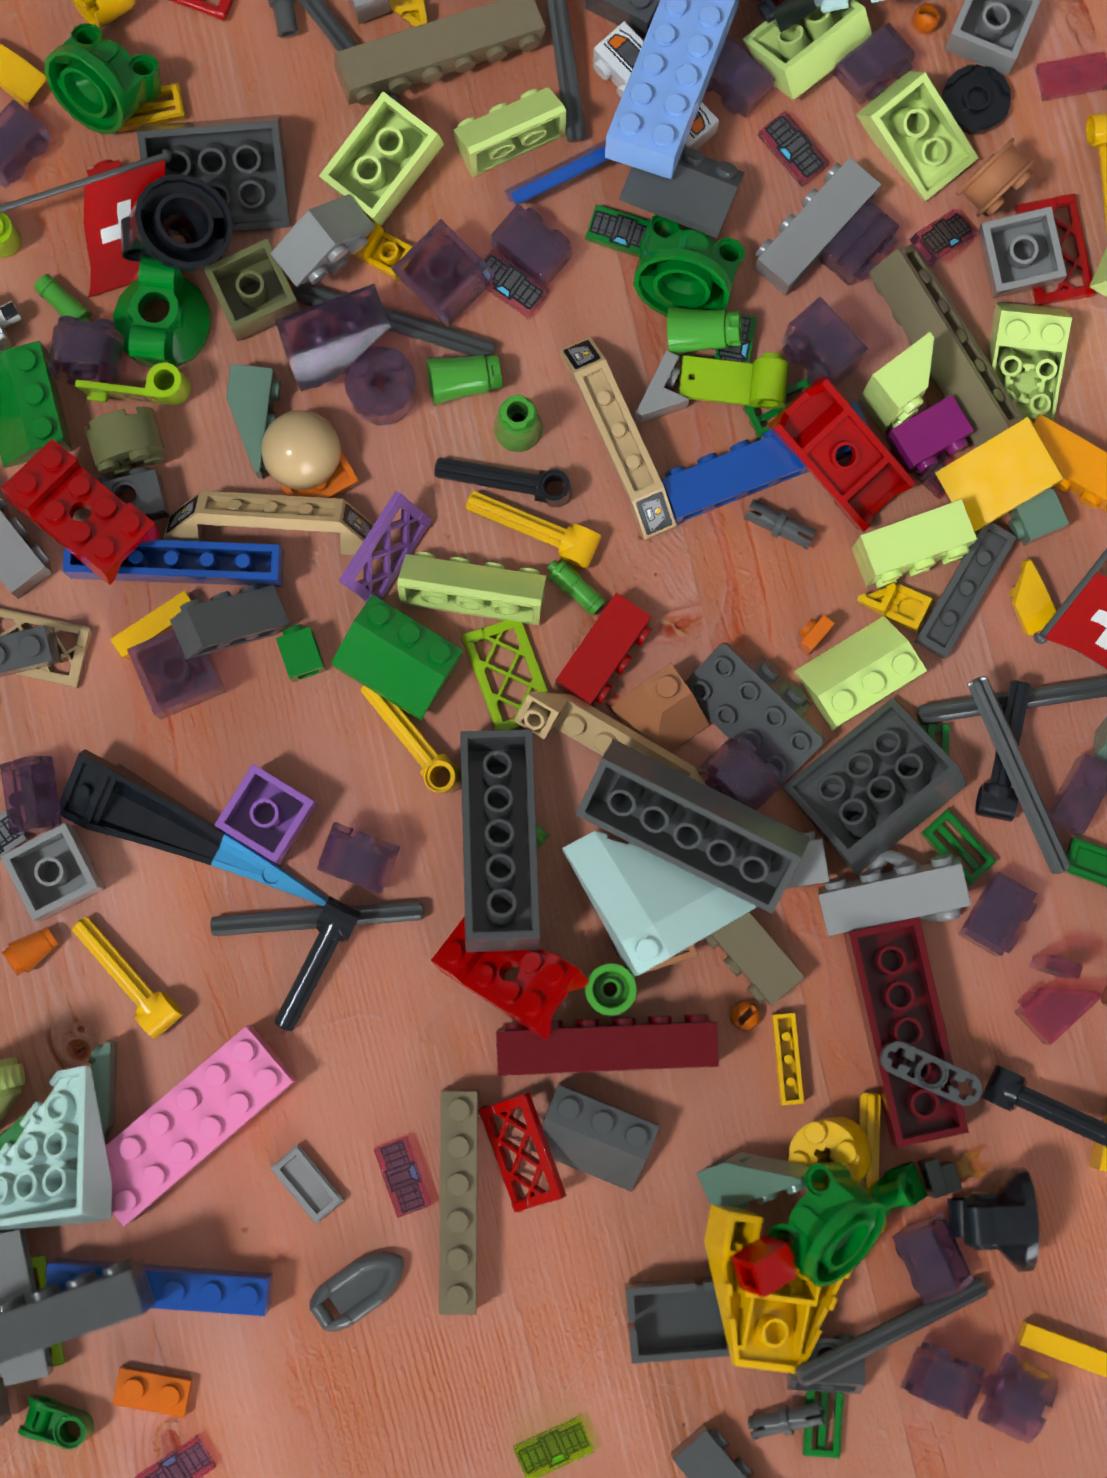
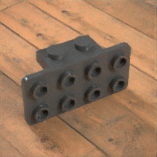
[685,642,825,785]

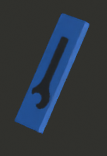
[505,140,609,205]

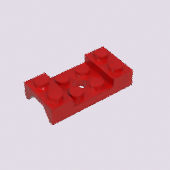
[767,376,916,532]
[1,439,160,585]
[431,916,589,1040]

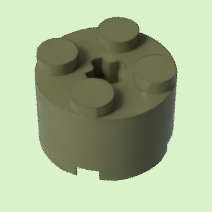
[84,406,166,477]

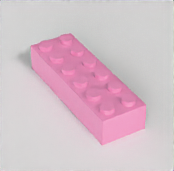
[105,1025,297,1226]

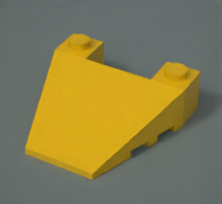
[704,1204,852,1374]

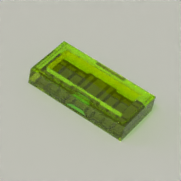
[513,1416,594,1478]

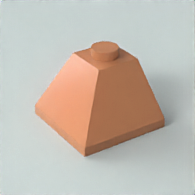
[611,663,710,753]

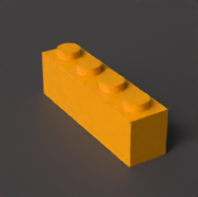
[1032,414,1107,512]

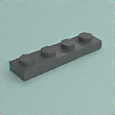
[914,522,1017,659]

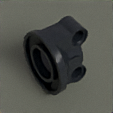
[121,174,233,271]
[947,1167,1039,1272]

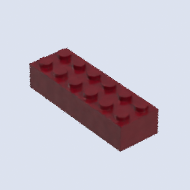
[843,917,969,1148]
[496,1014,719,1076]

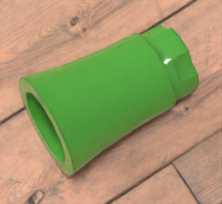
[667,306,742,355]
[426,354,502,406]
[494,395,543,452]
[585,964,637,1015]

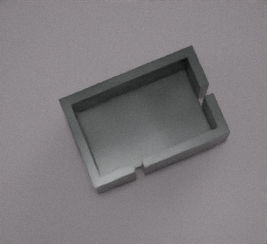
[624,1276,730,1364]

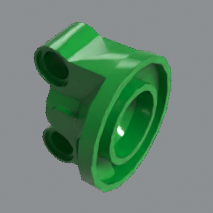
[44,23,161,134]
[633,215,745,317]
[113,256,211,368]
[768,1162,887,1287]

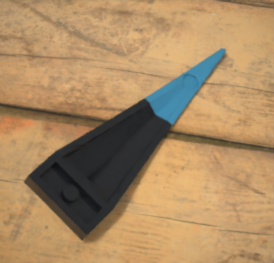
[55,749,328,906]

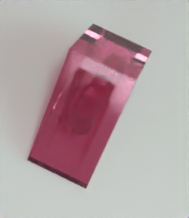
[1014,988,1103,1045]

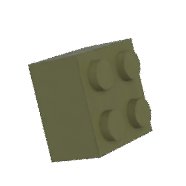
[204,239,301,341]

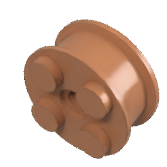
[956,137,1036,217]

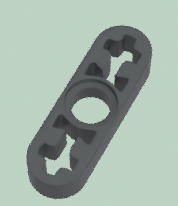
[879,1041,982,1106]

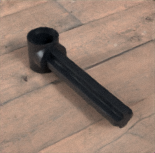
[434,457,572,507]
[975,680,1031,822]
[275,896,362,1031]
[981,1065,1107,1147]

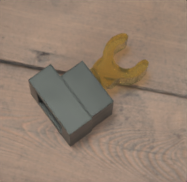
[918,1152,985,1199]

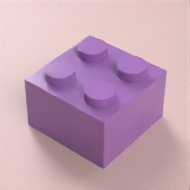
[214,764,318,865]

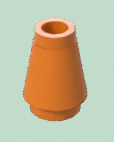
[2,927,59,976]

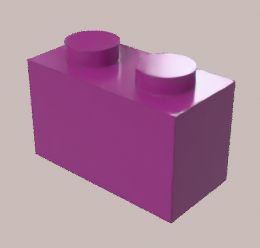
[886,395,974,473]

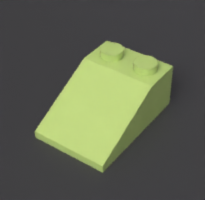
[855,71,979,201]

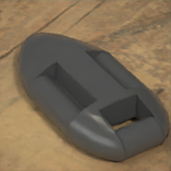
[309,1252,404,1332]

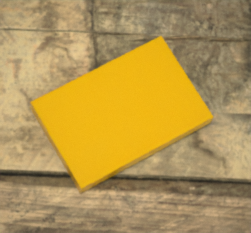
[935,417,1065,532]

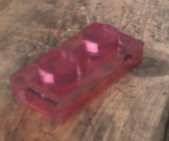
[1035,51,1107,101]

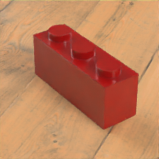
[556,593,652,706]

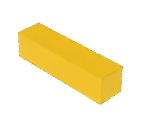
[110,590,191,660]
[771,1013,804,1106]
[1015,1320,1107,1377]

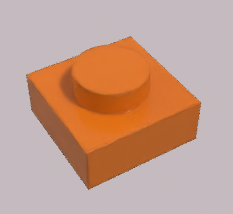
[798,615,835,655]

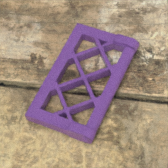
[339,491,433,602]

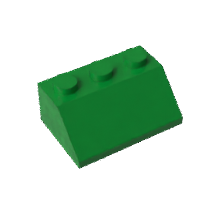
[0,341,73,468]
[331,594,463,721]

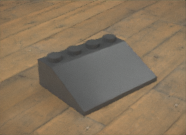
[137,115,290,236]
[782,698,967,875]

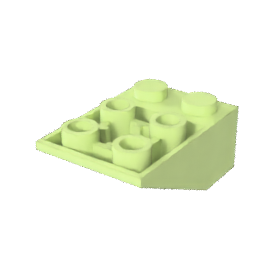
[988,302,1072,421]

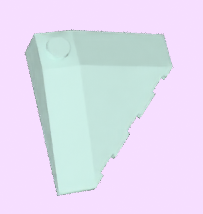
[562,831,757,976]
[0,1066,112,1230]

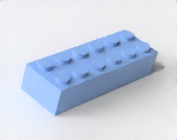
[605,0,740,179]

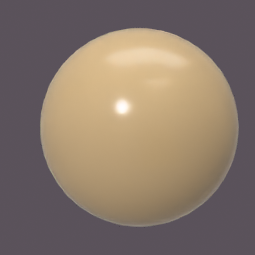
[261,410,341,490]

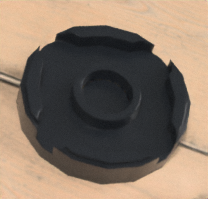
[941,64,1011,135]

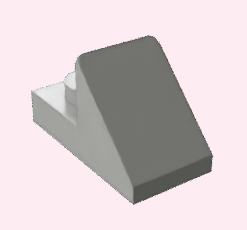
[634,350,689,424]

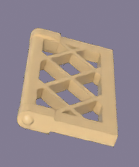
[0,608,92,688]

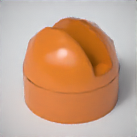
[912,3,941,35]
[730,1002,760,1031]

